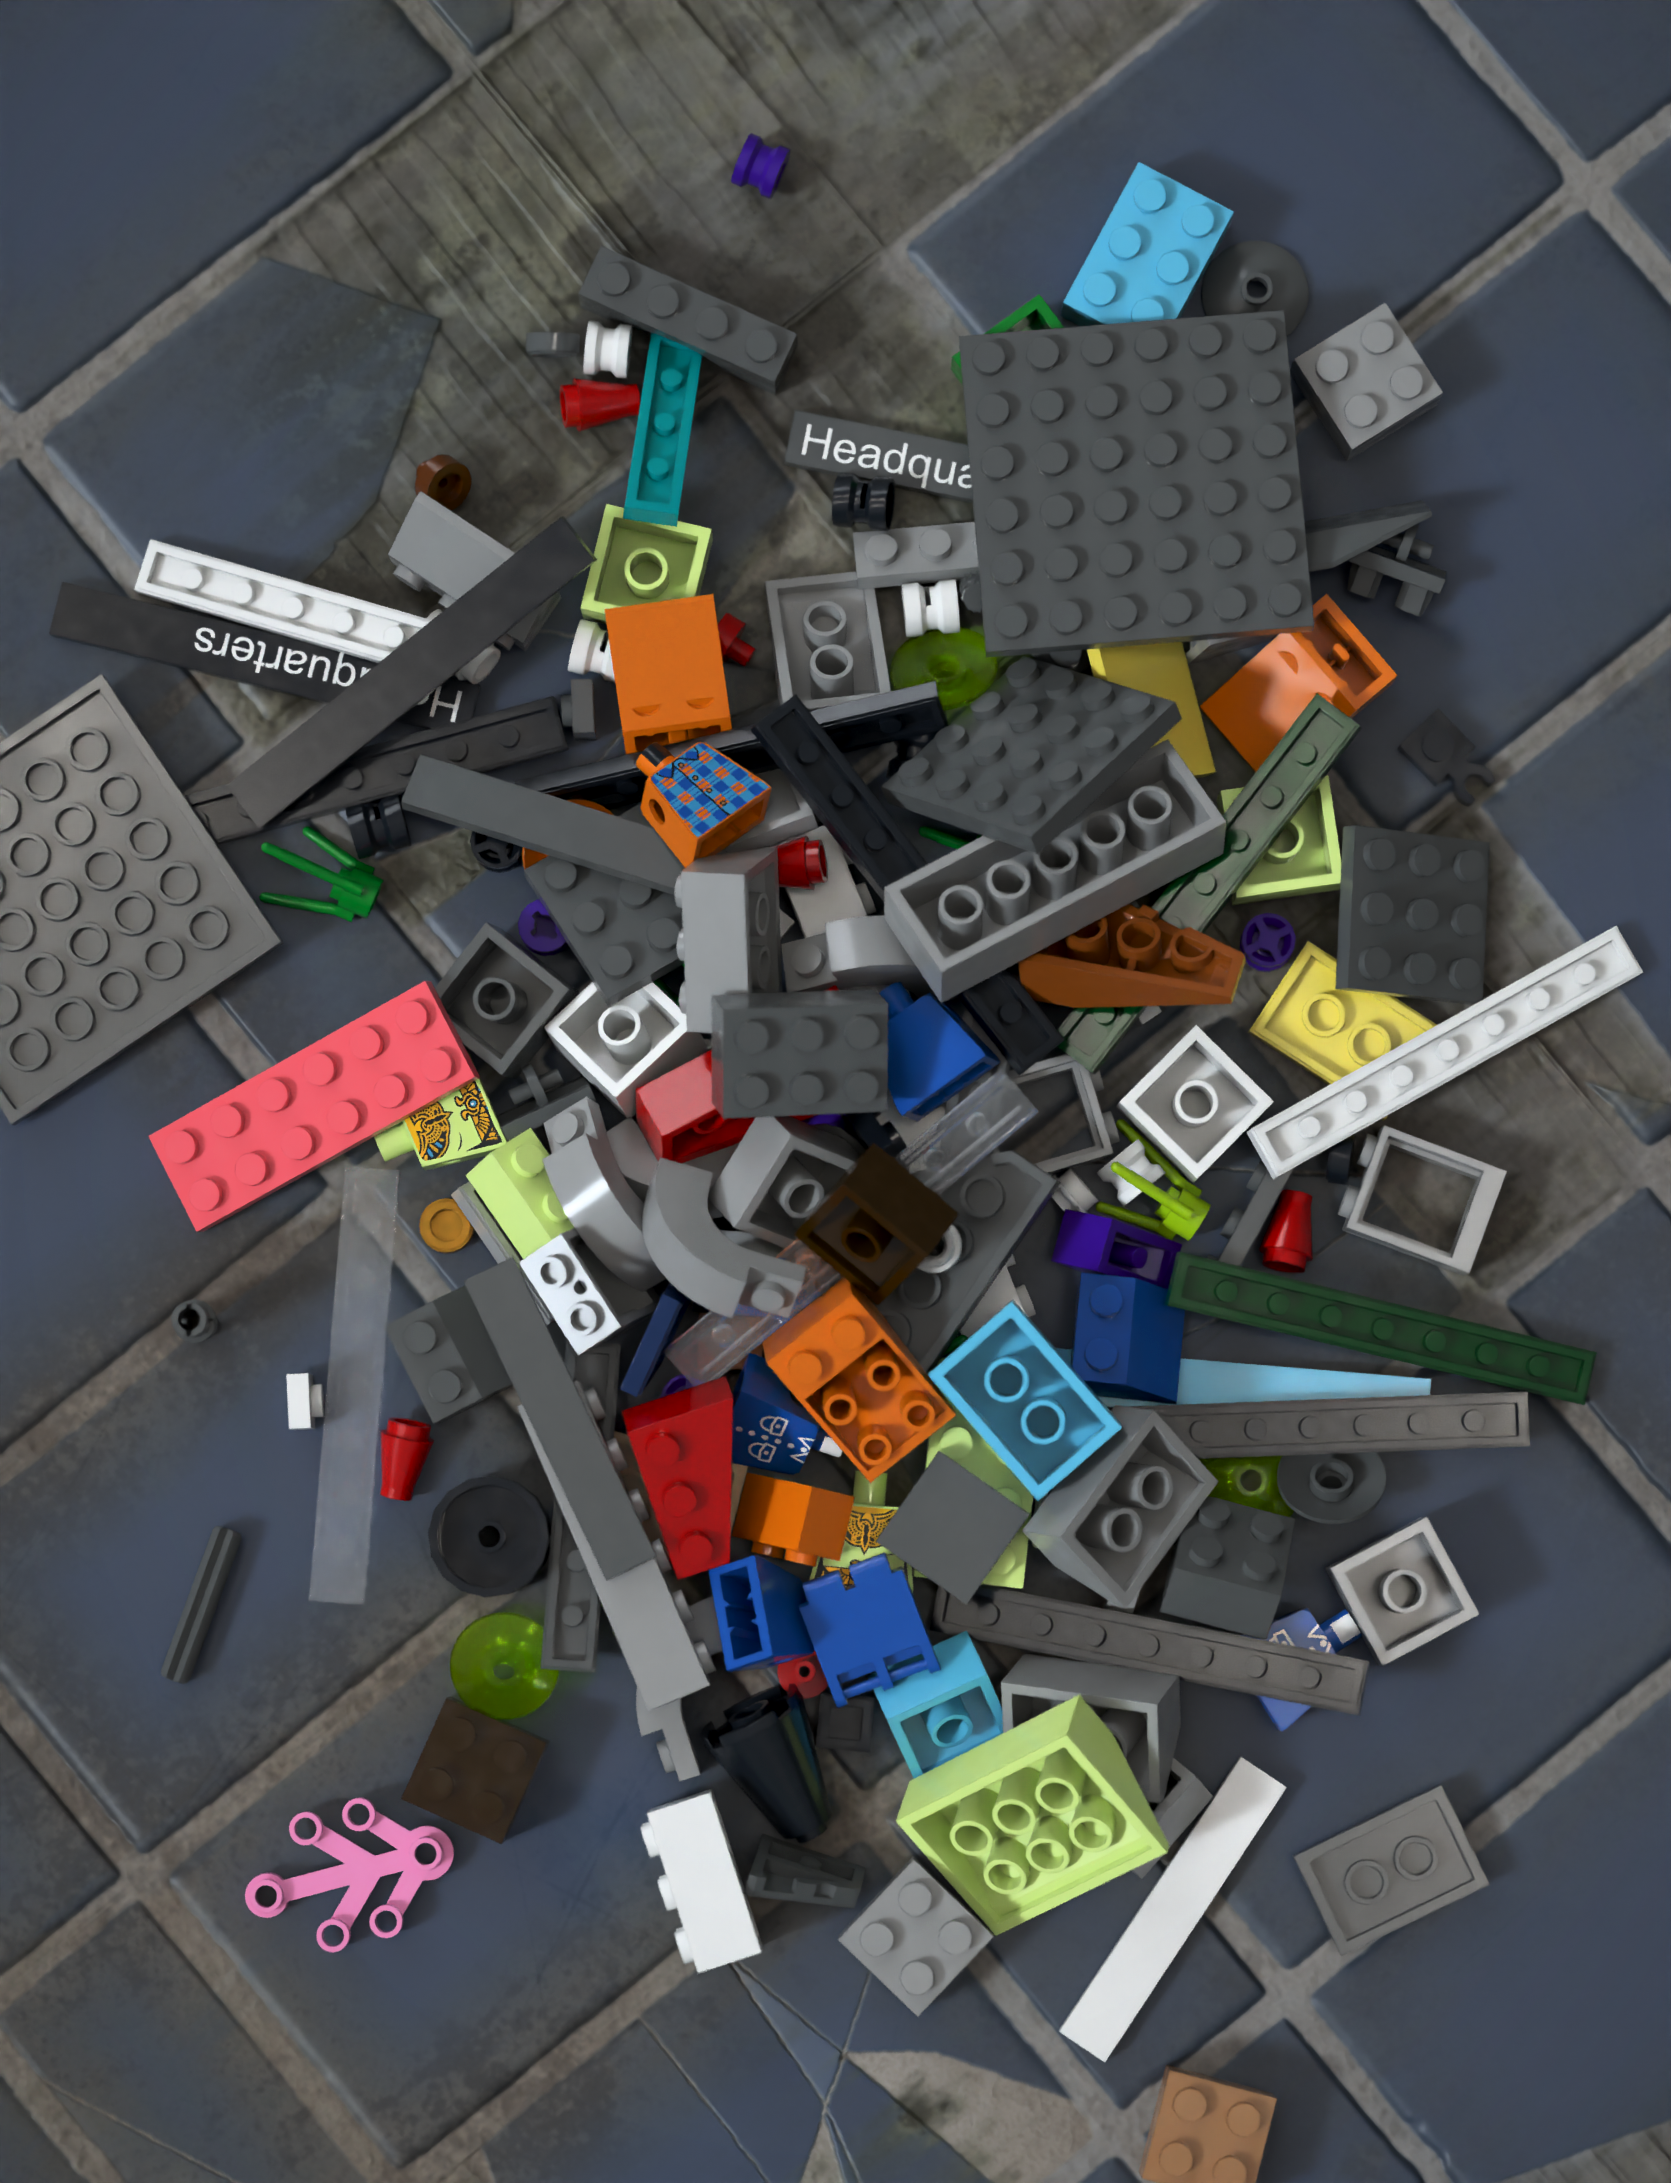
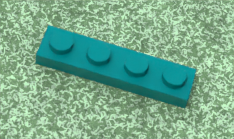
[623,333,702,527]

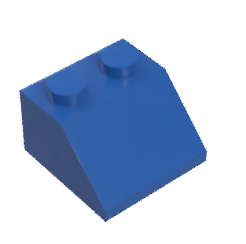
[1070,1273,1185,1404]

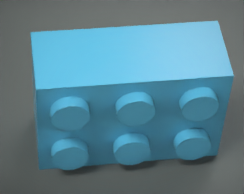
[1060,162,1234,326]
[928,1300,1122,1501]

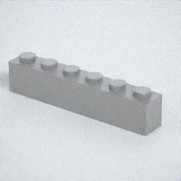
[517,1380,716,1712]

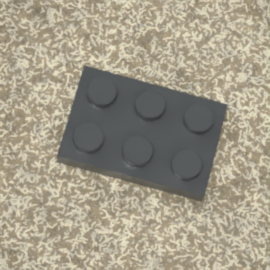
[1292,1784,1490,1956]

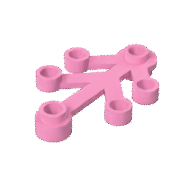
[245,1797,454,1952]

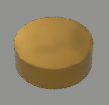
[419,1198,475,1253]

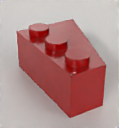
[622,1376,733,1580]

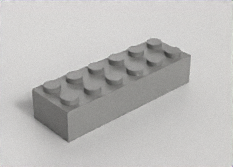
[884,739,1226,1003]

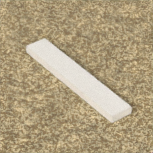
[134,539,432,663]
[1059,1756,1287,2062]

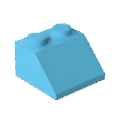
[867,1630,1003,1778]

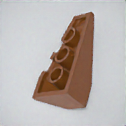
[1018,904,1246,1008]

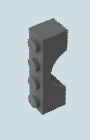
[578,246,798,395]

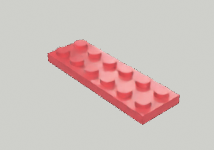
[148,981,480,1232]

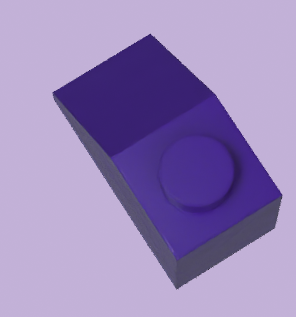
[1051,1209,1182,1289]

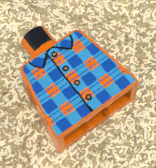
[636,742,772,868]

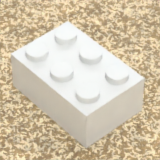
[640,1789,763,1973]

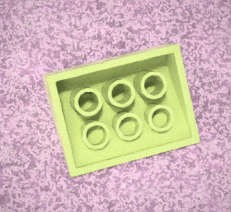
[896,1694,1169,1936]

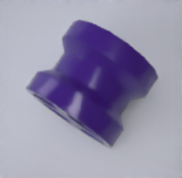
[731,133,791,199]
[518,899,568,957]
[1240,913,1296,972]

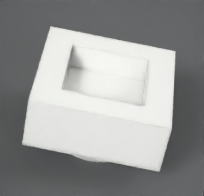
[286,1373,324,1430]

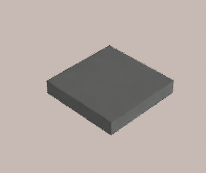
[876,1451,1030,1605]

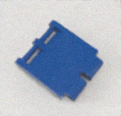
[799,1553,941,1708]

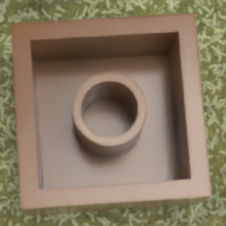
[1139,2065,1277,2183]

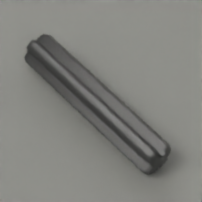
[161,1526,242,1684]

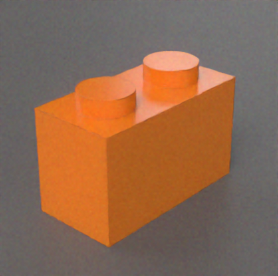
[732,1472,855,1567]

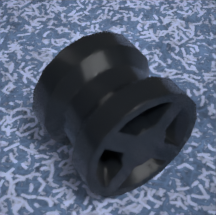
[470,831,523,873]

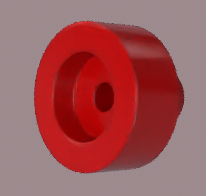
[718,612,756,667]
[777,1649,828,1699]

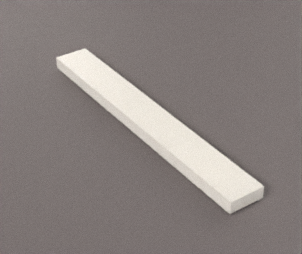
[1246,926,1643,1179]

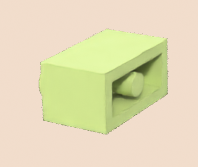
[465,1128,574,1259]

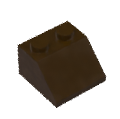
[793,1143,959,1305]

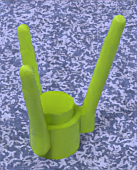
[1095,1119,1211,1241]

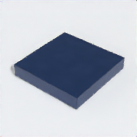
[620,1283,691,1397]

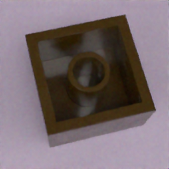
[401,1696,550,1844]

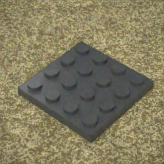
[881,656,1182,854]

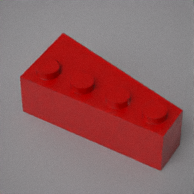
[636,985,839,1164]

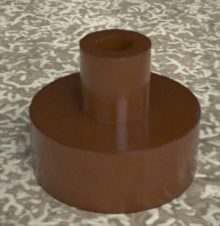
[415,454,472,511]

